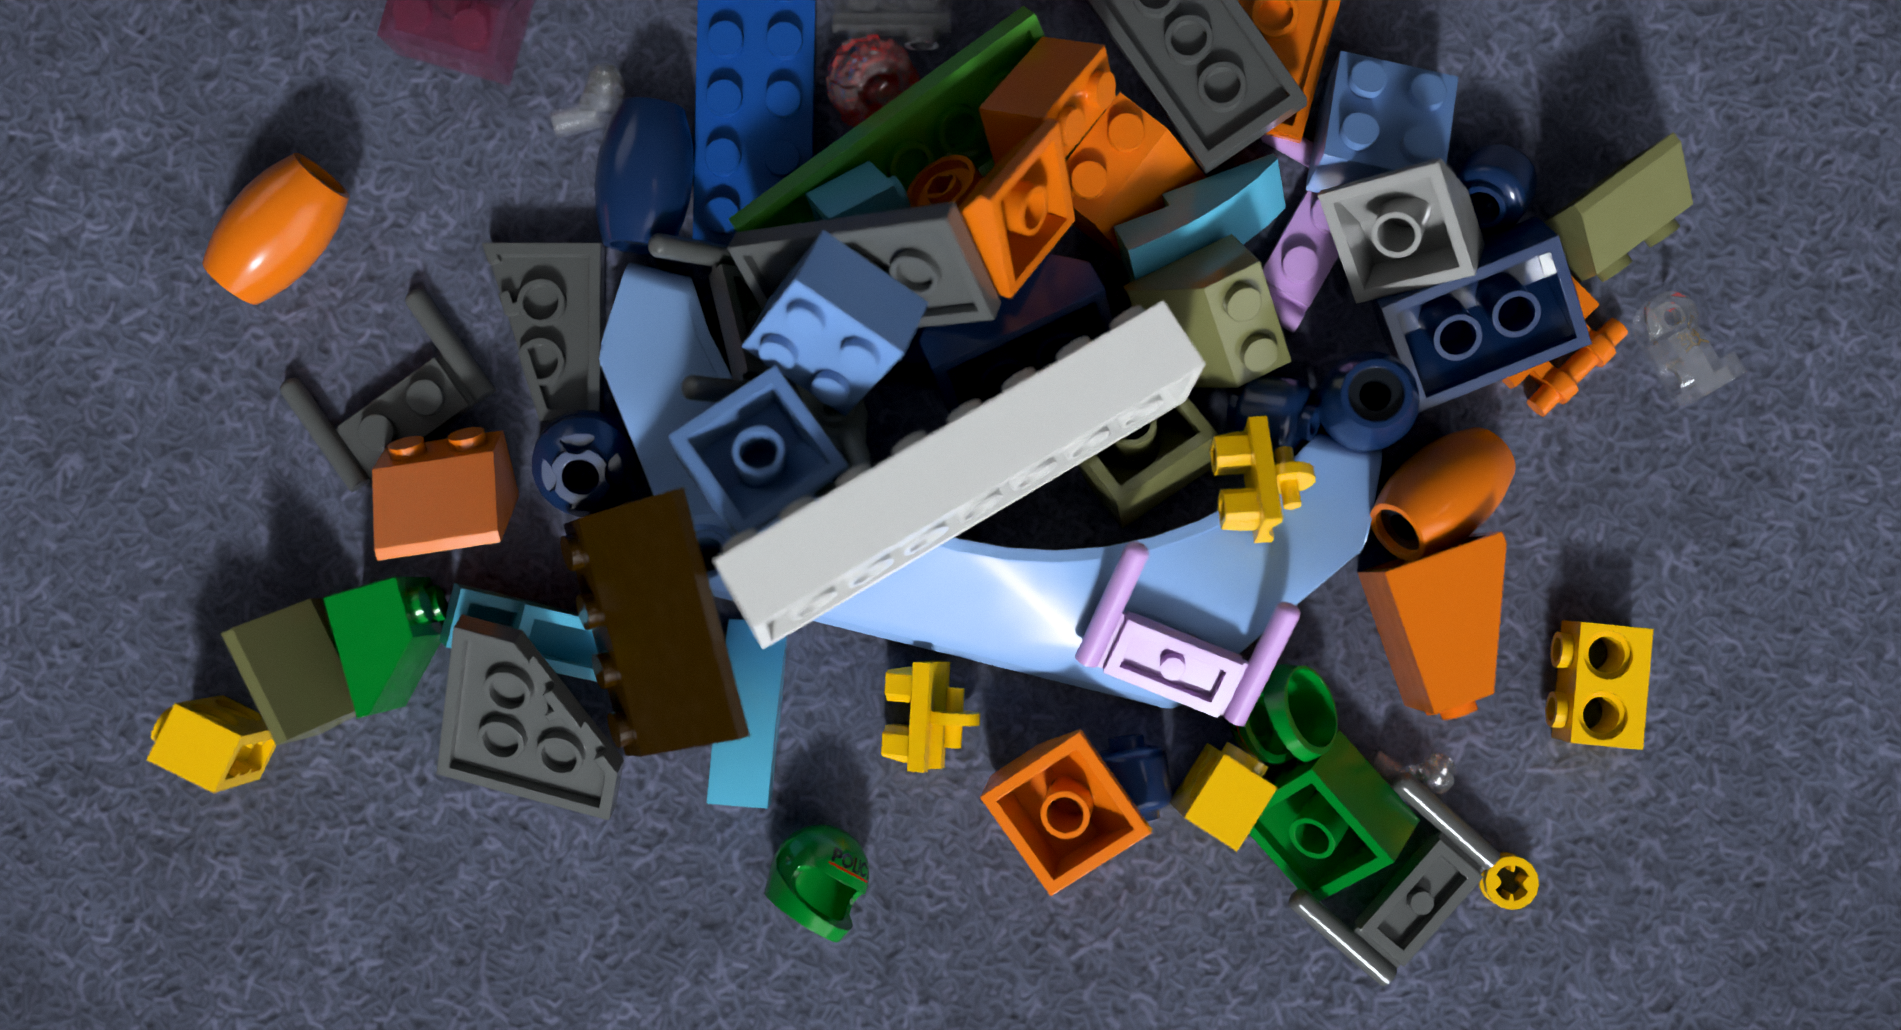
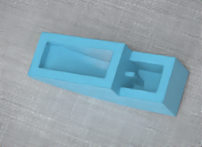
[1113,153,1286,282]
[439,583,598,682]
[706,619,788,809]

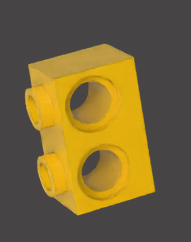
[1545,620,1654,750]
[146,695,276,793]
[1170,741,1277,851]

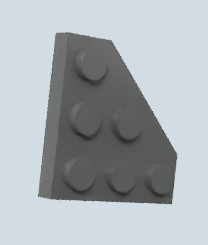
[436,614,624,820]

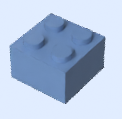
[1305,51,1458,193]
[741,230,929,416]

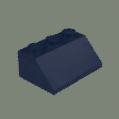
[1370,216,1592,413]

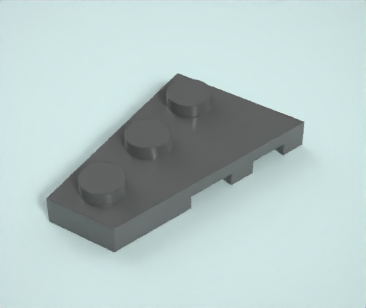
[482,243,605,423]

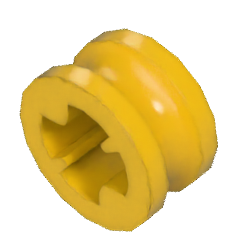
[1478,852,1539,910]

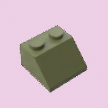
[1543,132,1693,283]
[1123,234,1291,388]
[1077,397,1218,529]
[221,598,356,746]

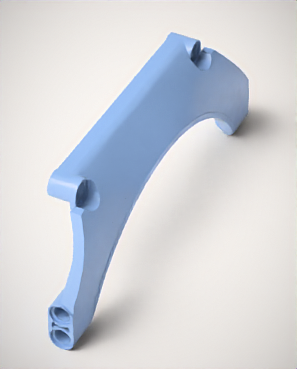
[599,263,1382,709]

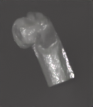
[550,62,625,138]
[1367,746,1456,799]

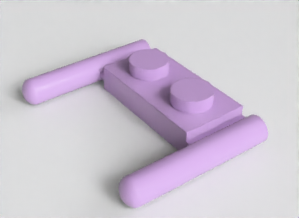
[1260,135,1339,333]
[1075,541,1300,726]

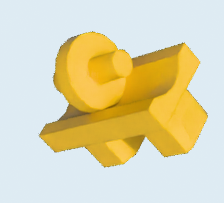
[1209,416,1316,543]
[881,660,981,773]

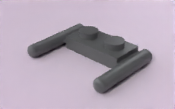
[648,233,800,403]
[280,288,496,492]
[1289,771,1500,986]

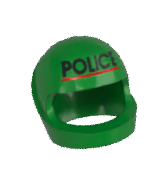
[1228,664,1337,763]
[764,824,870,942]

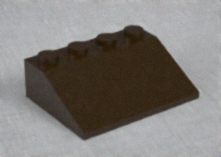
[560,487,750,757]

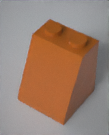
[1357,531,1507,720]

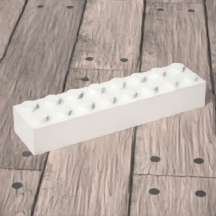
[713,301,1205,650]

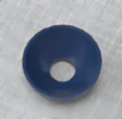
[532,410,642,517]

